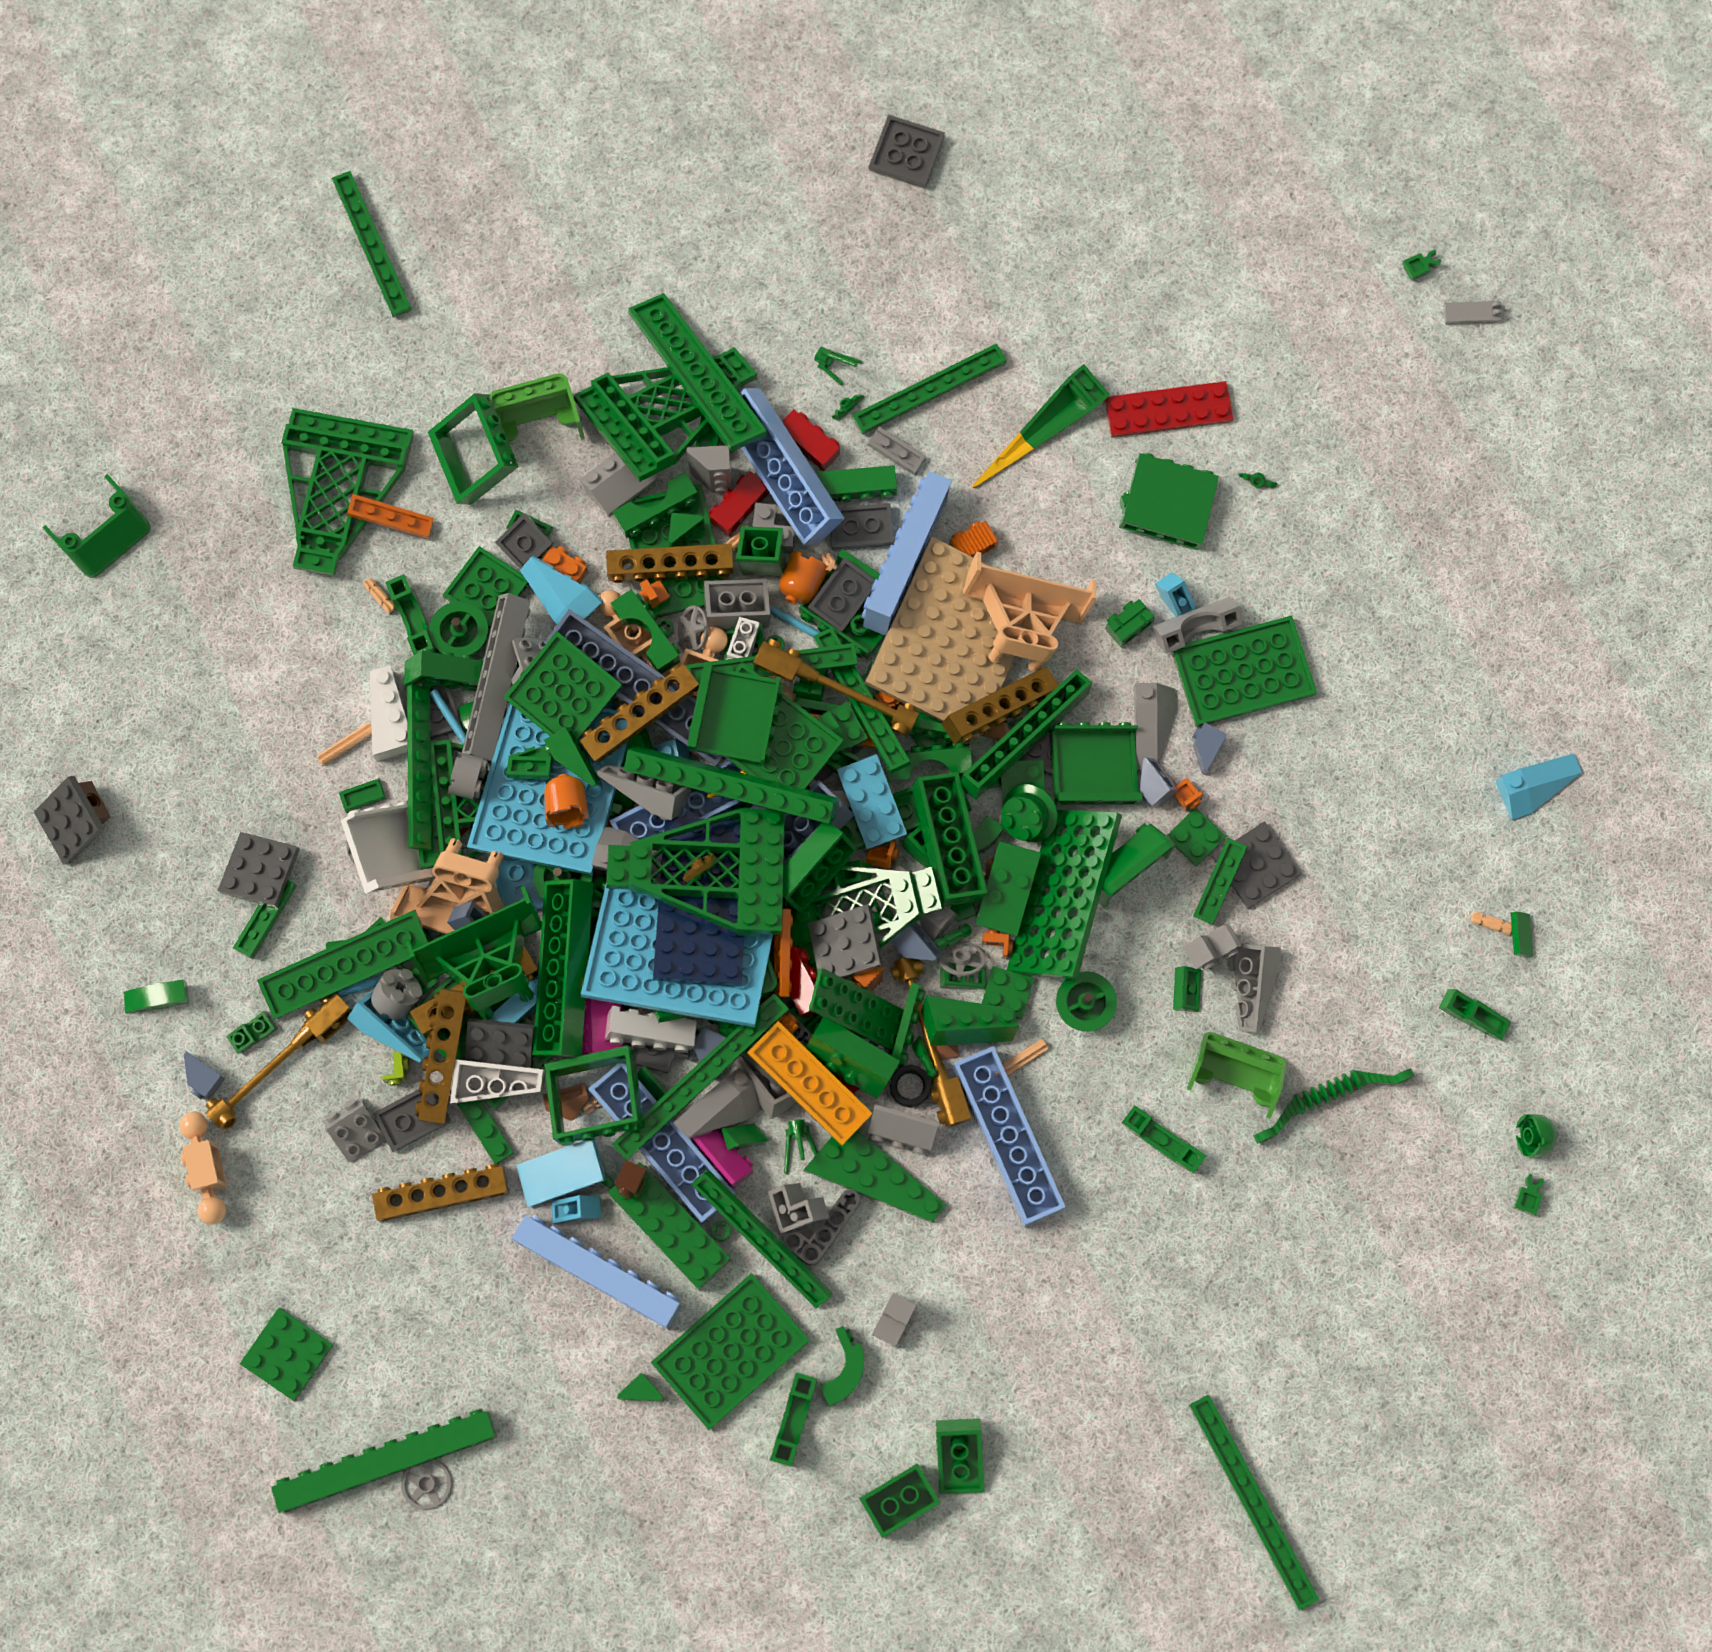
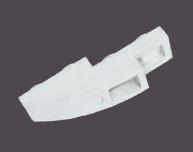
[726,617,760,660]

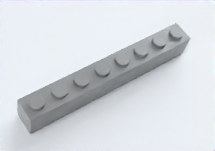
[462,593,530,763]

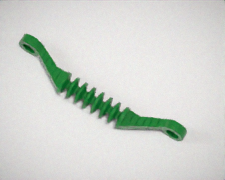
[1254,1068,1415,1144]

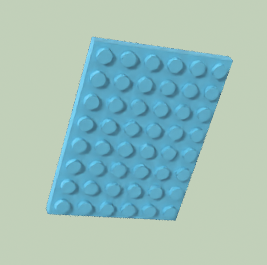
[467,703,636,875]
[581,883,774,1027]

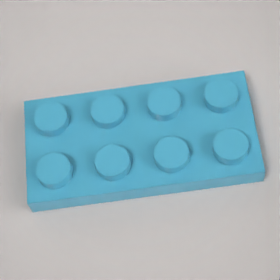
[837,754,908,850]

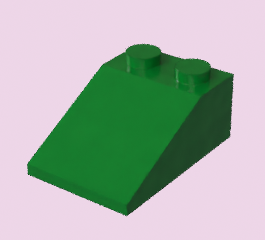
[936,1418,985,1494]

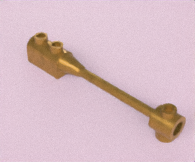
[753,639,919,736]
[891,958,971,1127]
[205,993,352,1130]

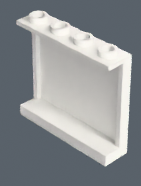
[341,801,435,894]

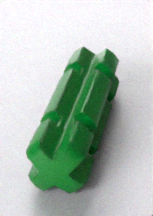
[933,924,972,951]

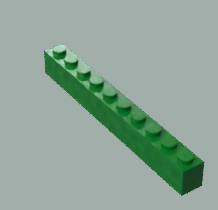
[624,746,840,824]
[271,1408,497,1514]

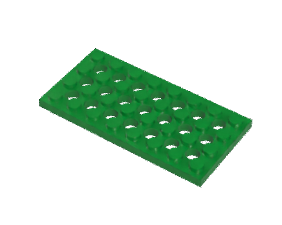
[1007,810,1122,979]

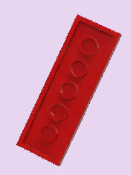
[1105,381,1233,438]

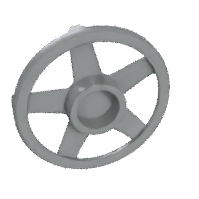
[678,606,708,652]
[937,941,986,978]
[401,1460,452,1510]

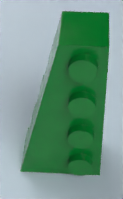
[404,649,484,692]
[921,996,1019,1046]

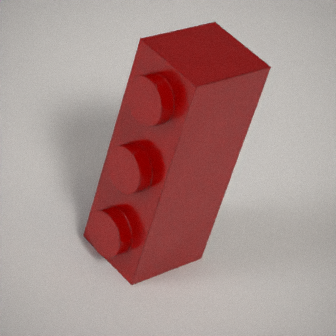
[782,409,840,471]
[709,471,769,537]
[789,946,818,1017]

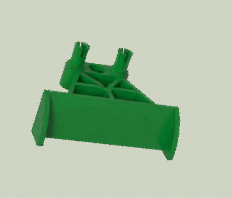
[405,886,542,1020]

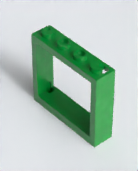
[428,393,519,505]
[544,1046,644,1146]

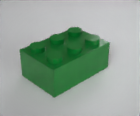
[859,1463,940,1538]

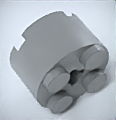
[448,752,487,800]
[371,969,422,1020]

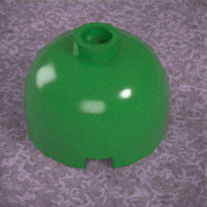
[1516,1114,1558,1158]

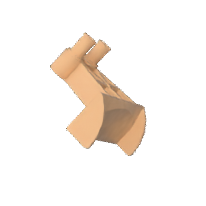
[963,552,1096,672]
[390,839,505,934]

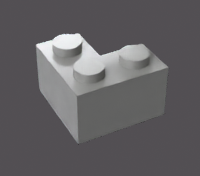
[752,503,795,554]
[1183,924,1243,971]
[768,1183,829,1234]
[872,1292,918,1347]

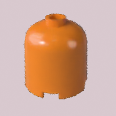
[779,551,829,605]
[544,774,589,829]

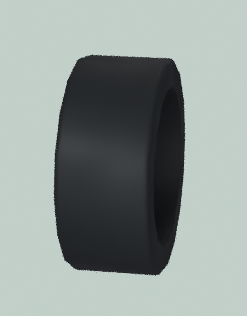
[890,1065,931,1108]

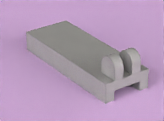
[1443,301,1502,325]
[867,427,926,475]

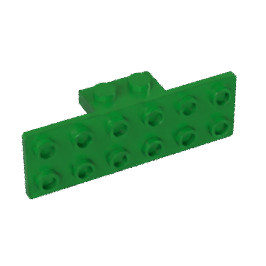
[809,968,904,1052]

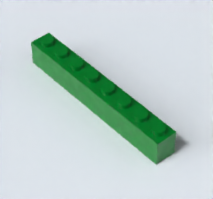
[961,669,1092,800]

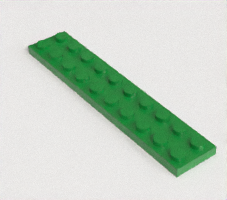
[628,293,767,452]

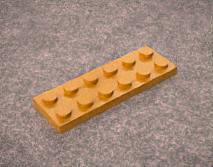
[747,1021,873,1145]

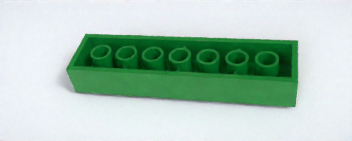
[533,879,593,1057]

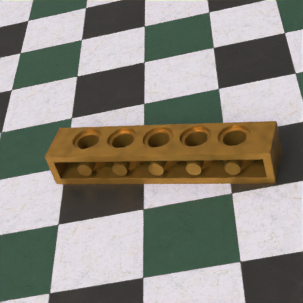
[606,544,734,583]
[580,664,699,764]
[942,666,1059,745]
[410,948,539,1037]
[415,988,466,1124]
[372,1164,509,1222]

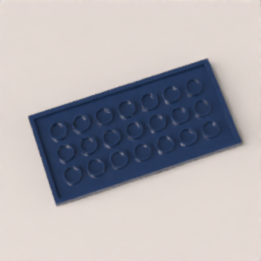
[653,817,744,987]

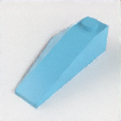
[520,556,603,624]
[1496,753,1582,820]
[347,991,430,1063]

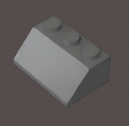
[687,445,732,494]
[579,452,658,517]
[704,579,770,630]
[868,1104,939,1155]

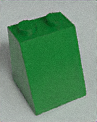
[736,526,786,576]

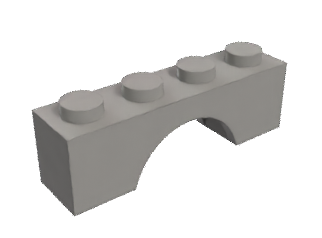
[1153,597,1243,653]

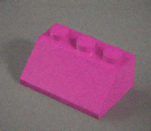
[582,998,624,1055]
[691,1128,754,1190]

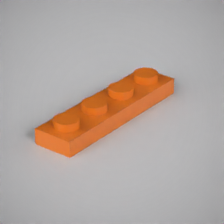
[347,494,434,539]
[773,909,793,998]

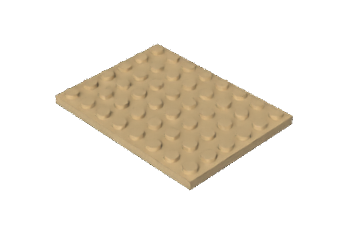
[864,537,1025,740]

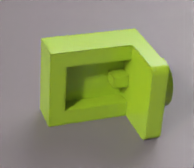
[382,1052,410,1086]

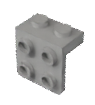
[511,638,546,684]
[323,1098,385,1162]

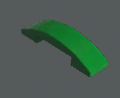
[1122,1105,1206,1174]

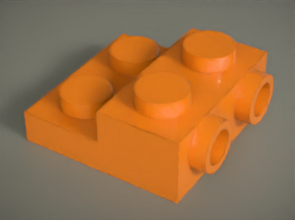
[542,546,588,584]

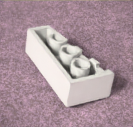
[370,665,407,762]
[605,1006,696,1053]
[450,1060,546,1104]

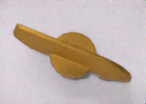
[683,853,715,882]

